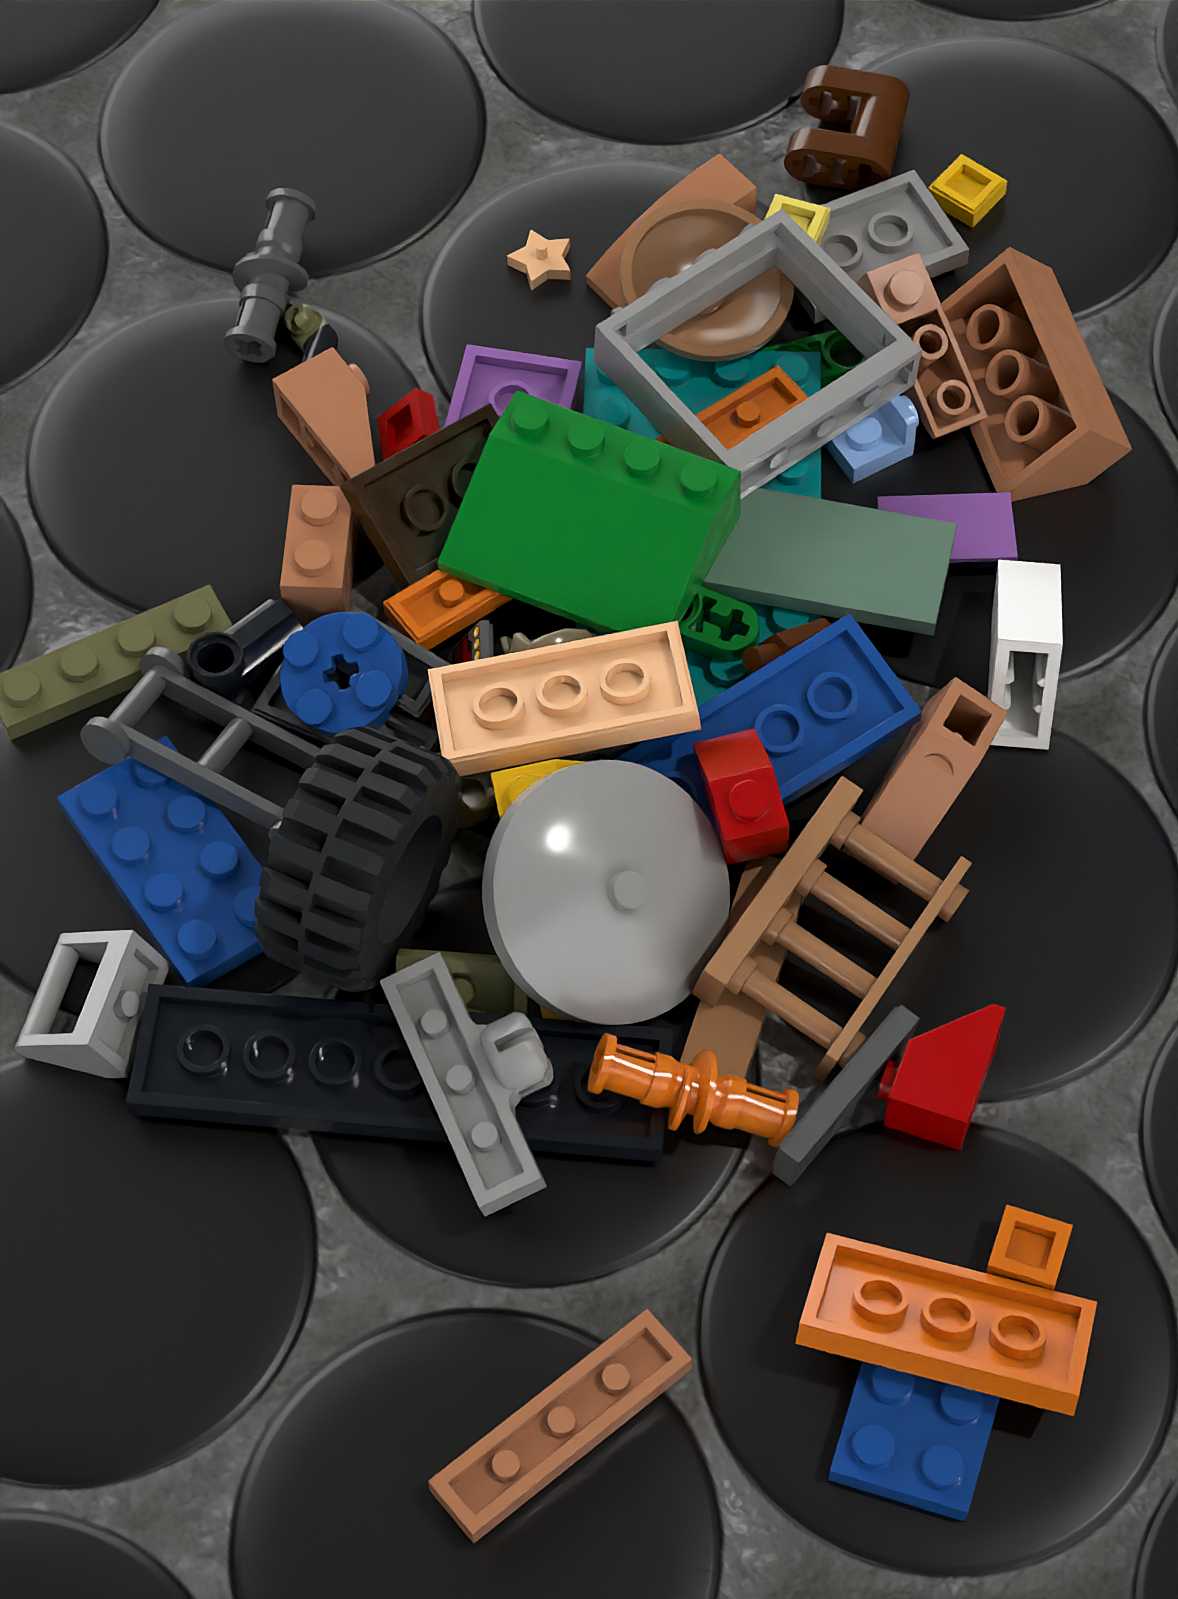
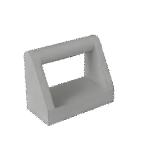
[14,930,171,1078]

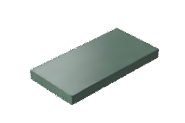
[701,488,957,636]

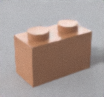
[280,485,359,628]

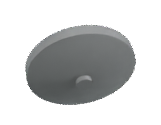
[482,760,730,1025]

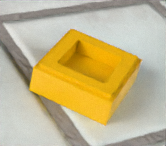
[928,154,1007,228]

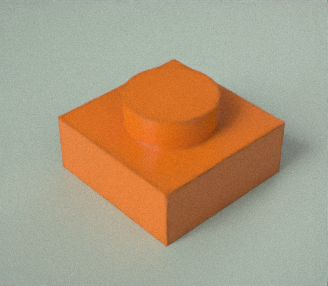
[986,1204,1073,1290]

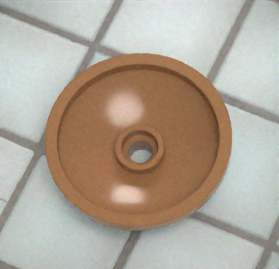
[618,198,794,362]

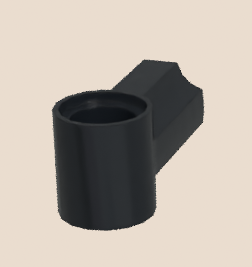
[187,599,303,706]

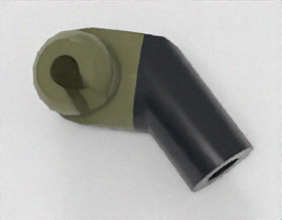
[284,303,339,364]

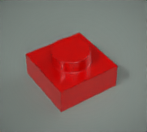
[376,387,439,461]

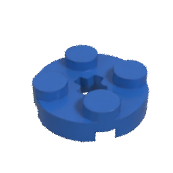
[280,612,408,738]

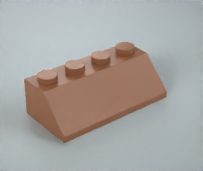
[941,247,1132,502]

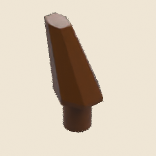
[742,617,831,672]

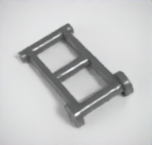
[80,647,321,841]

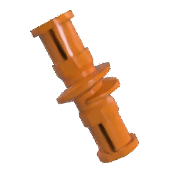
[587,1033,799,1148]

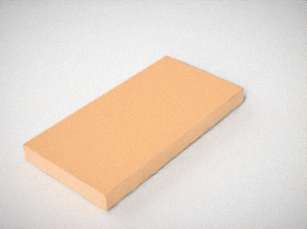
[428,621,701,776]

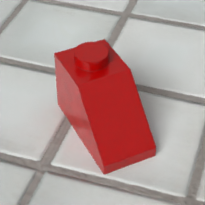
[693,728,789,865]
[877,1004,1006,1151]

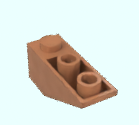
[855,252,988,439]
[843,677,1008,885]

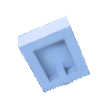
[824,395,919,483]

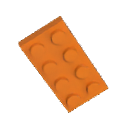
[795,1233,1097,1416]

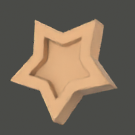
[507,230,571,290]

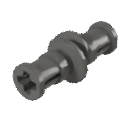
[224,188,317,363]

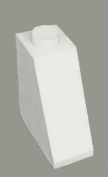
[988,560,1063,750]

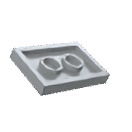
[794,170,969,324]

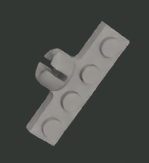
[380,952,554,1216]

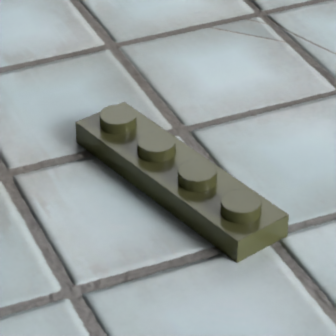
[0,584,233,741]

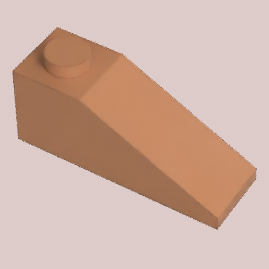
[272,347,375,486]

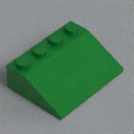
[437,390,741,634]

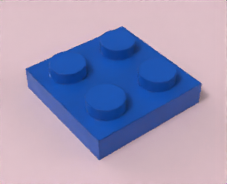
[828,1361,1000,1522]

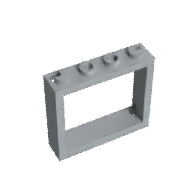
[593,209,922,499]

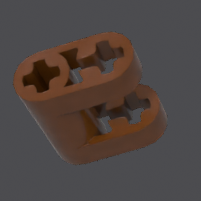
[784,65,910,192]

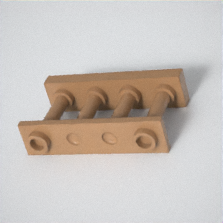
[691,776,972,1083]

